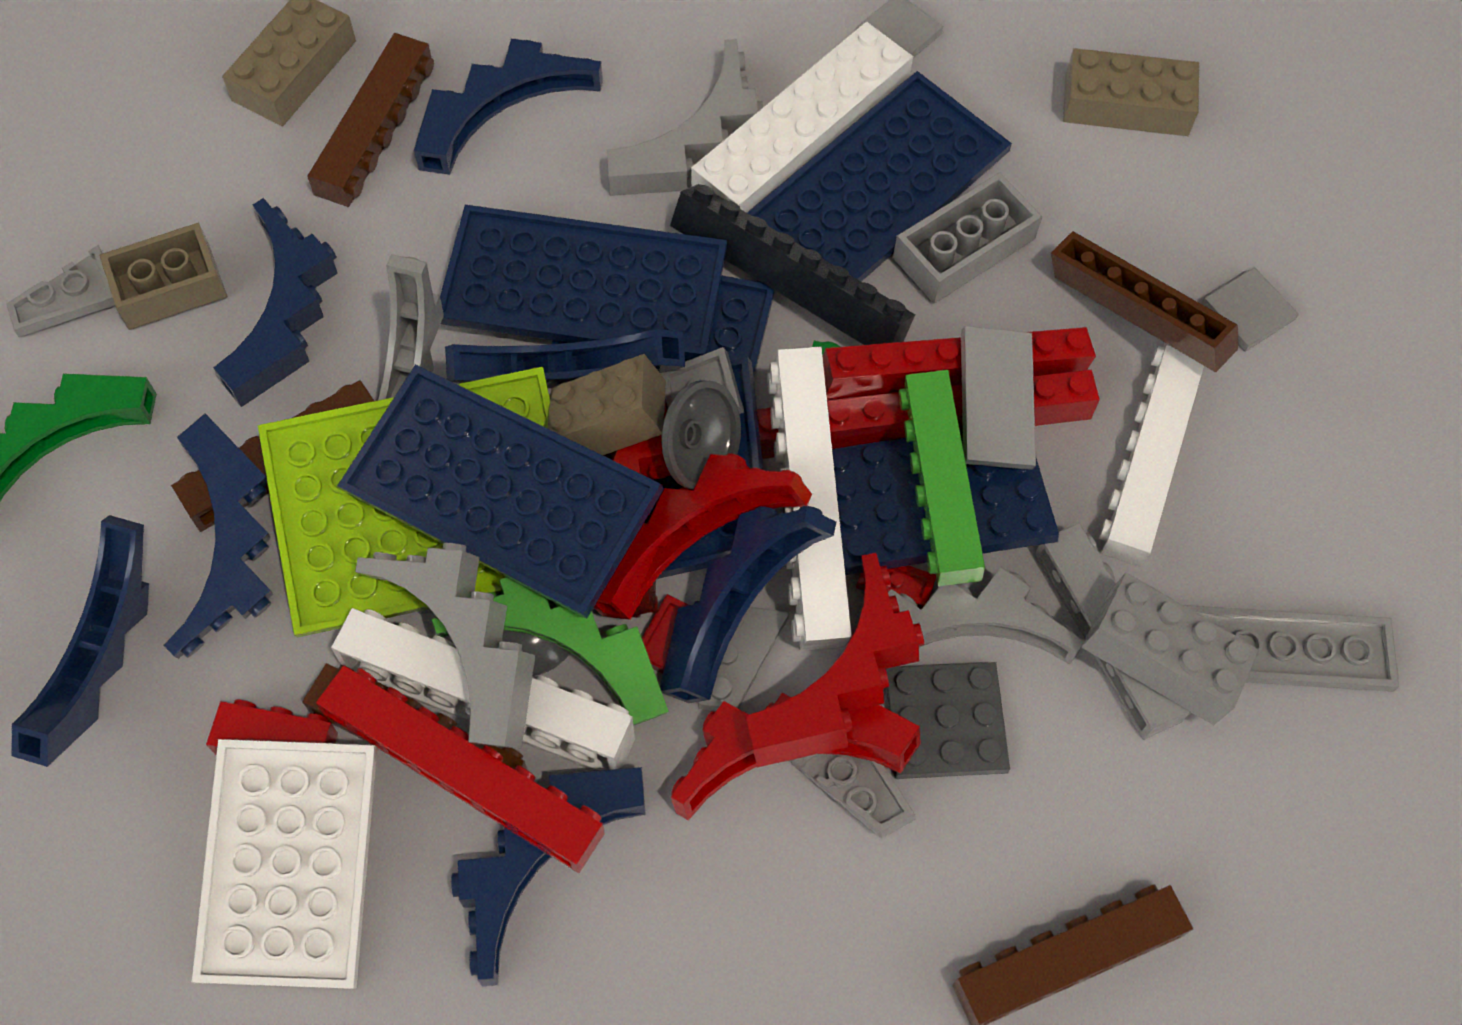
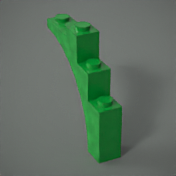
[0,373,157,502]

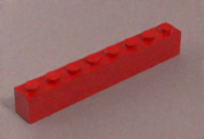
[822,327,1096,400]
[316,665,605,873]

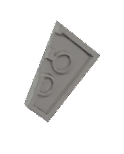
[6,245,115,337]
[699,606,789,711]
[791,754,915,838]

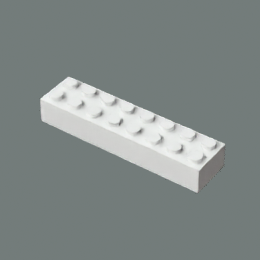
[691,21,913,213]
[767,347,852,651]
[331,608,635,771]

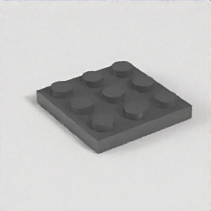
[886,662,1010,779]

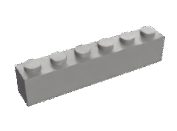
[1035,523,1190,740]

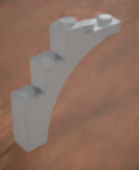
[607,39,763,196]
[378,254,444,400]
[355,543,535,749]
[838,567,1084,664]

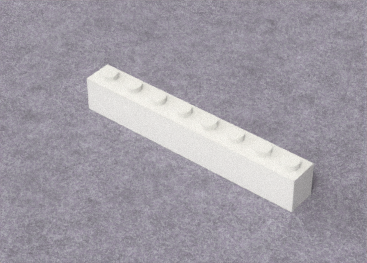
[1099,342,1204,567]

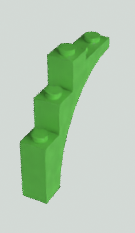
[432,576,669,726]

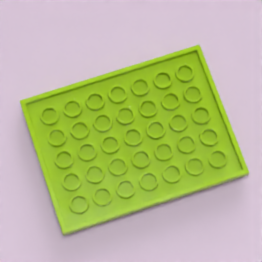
[258,367,550,638]

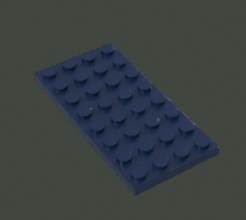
[747,71,1012,282]
[440,204,727,360]
[337,364,664,619]

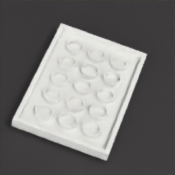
[191,739,377,989]

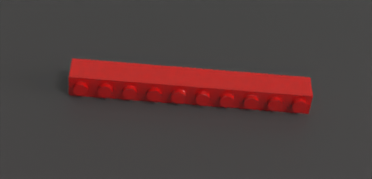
[757,369,1100,459]

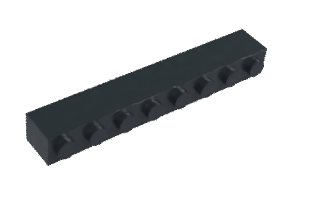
[670,184,915,345]

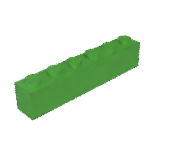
[899,370,985,586]

